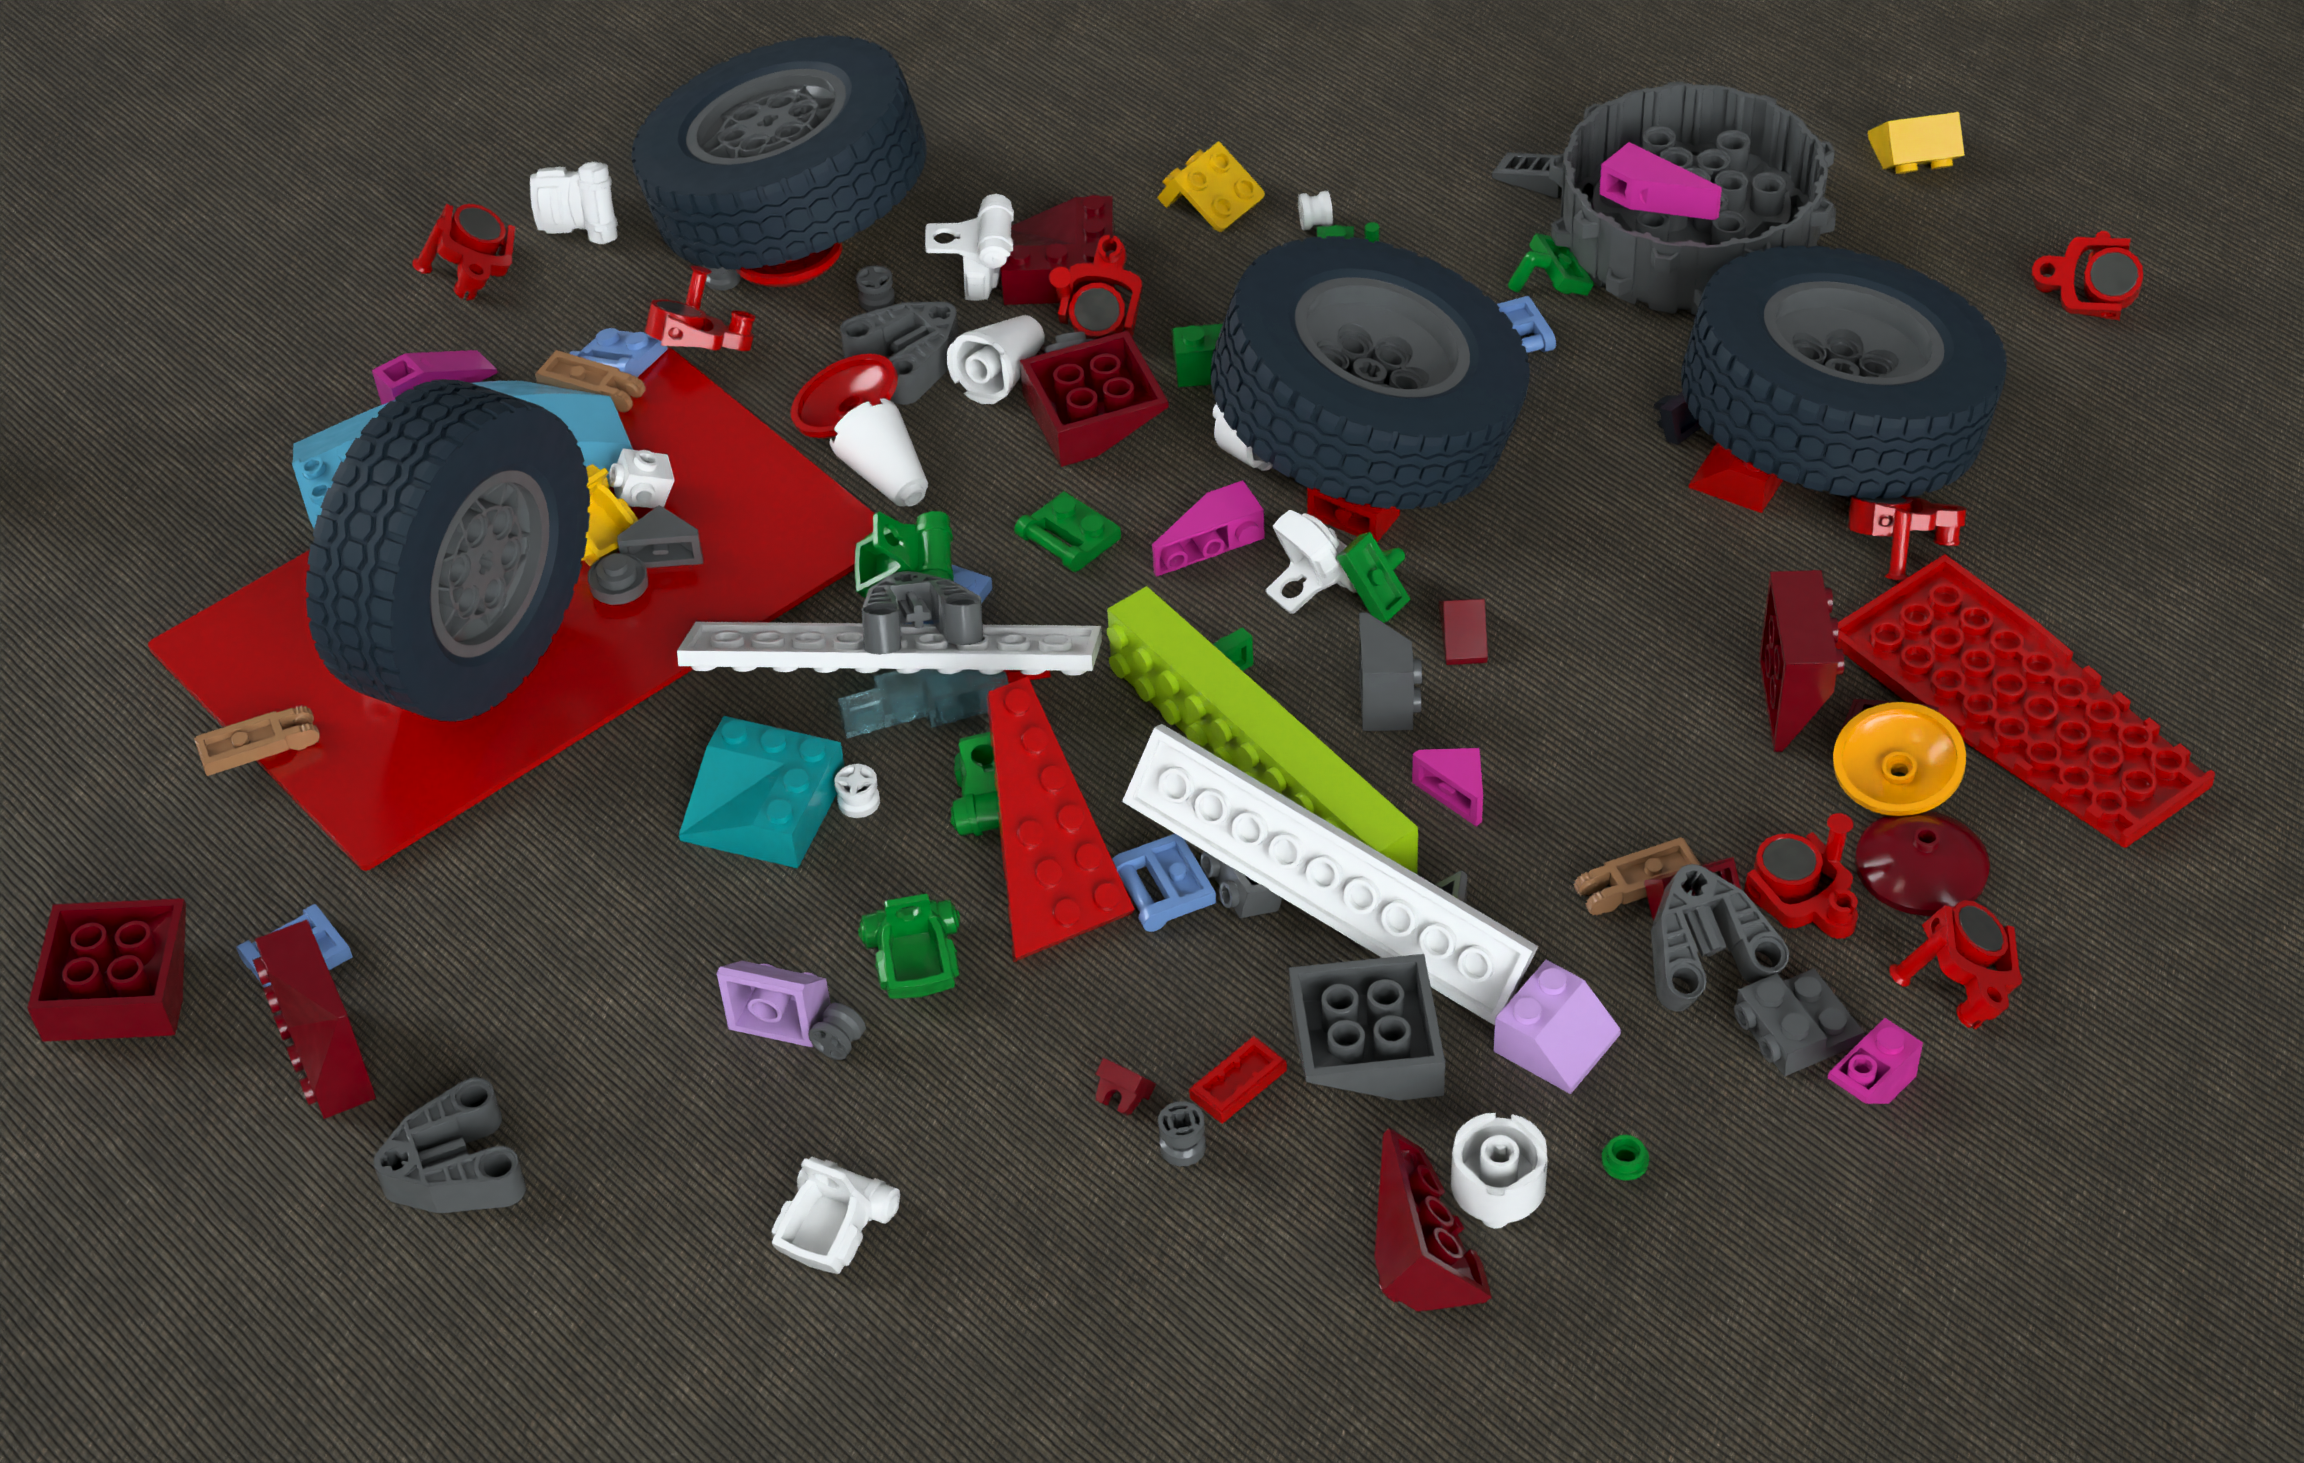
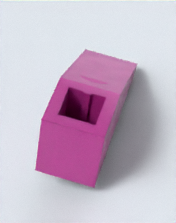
[1599,142,1722,220]
[372,350,498,405]
[1152,480,1264,577]

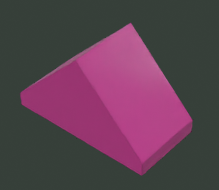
[1412,748,1483,827]

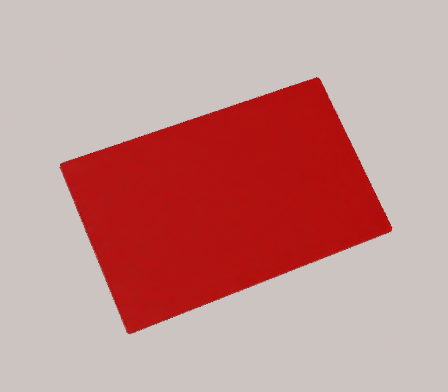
[148,348,875,870]

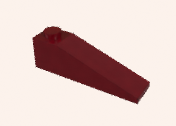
[1374,1128,1492,1312]

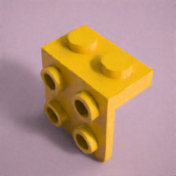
[1157,141,1265,232]

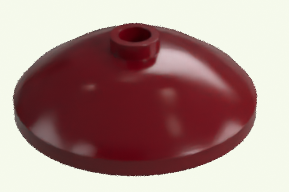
[1855,811,1990,916]

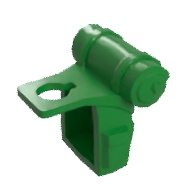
[855,511,954,598]
[950,732,1000,836]
[858,894,960,999]

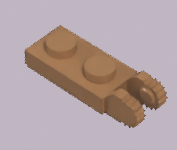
[535,350,646,413]
[194,705,320,776]
[1573,837,1701,916]

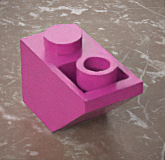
[1828,1018,1923,1104]

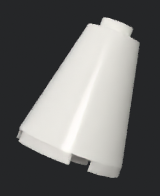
[947,315,1045,404]
[829,399,928,506]

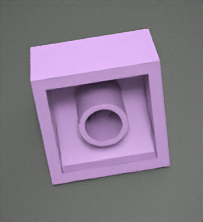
[1494,960,1621,1094]
[717,961,831,1048]

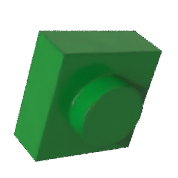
[1213,627,1253,671]

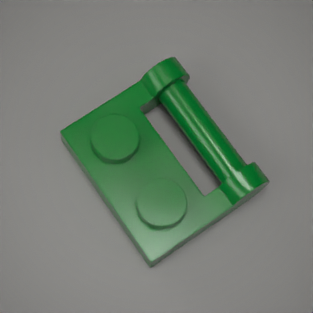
[1014,491,1121,572]

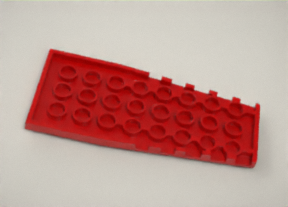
[1835,554,2215,848]

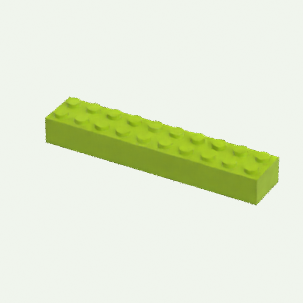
[1107,586,1418,874]

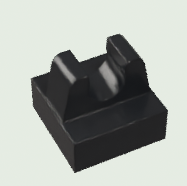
[1654,392,1701,445]

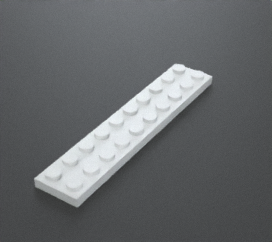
[677,622,1102,675]
[1122,724,1538,1025]

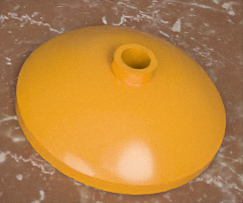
[1833,702,1966,816]

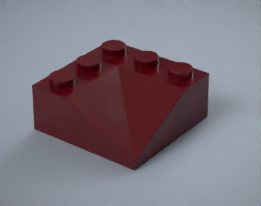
[1001,195,1115,305]
[1020,331,1169,467]
[1759,570,1844,752]
[27,898,186,1042]
[253,919,376,1119]

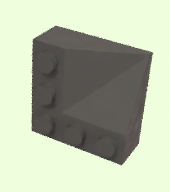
[1289,954,1445,1100]

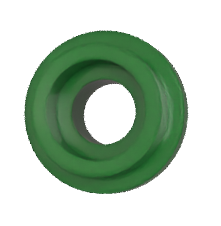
[1601,1135,1649,1181]

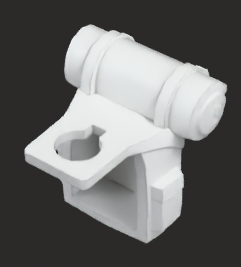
[530,162,618,244]
[925,194,1014,301]
[1266,510,1357,614]
[771,1157,900,1274]

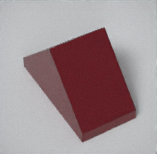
[1439,599,1488,665]

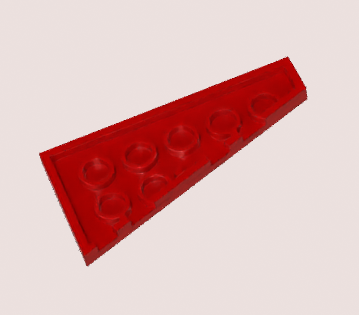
[987,677,1135,962]

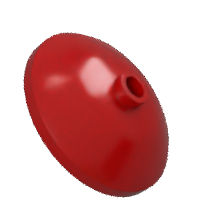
[736,242,843,287]
[791,354,898,439]

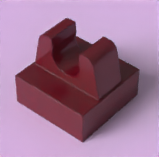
[1095,1058,1156,1115]

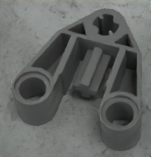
[840,302,959,405]
[862,571,983,655]
[1651,864,1789,1012]
[374,1077,526,1214]

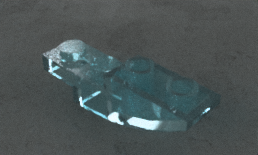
[838,669,1008,738]

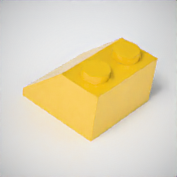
[1867,112,1964,174]

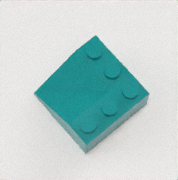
[679,716,845,869]

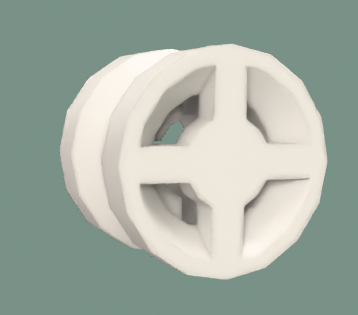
[1298,191,1333,231]
[835,764,880,818]

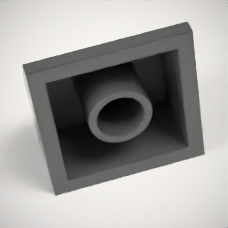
[1359,613,1422,731]

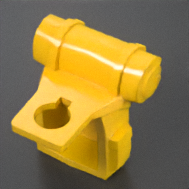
[581,464,638,566]

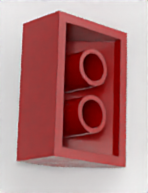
[1688,442,1783,513]

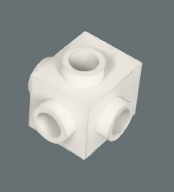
[609,448,675,508]

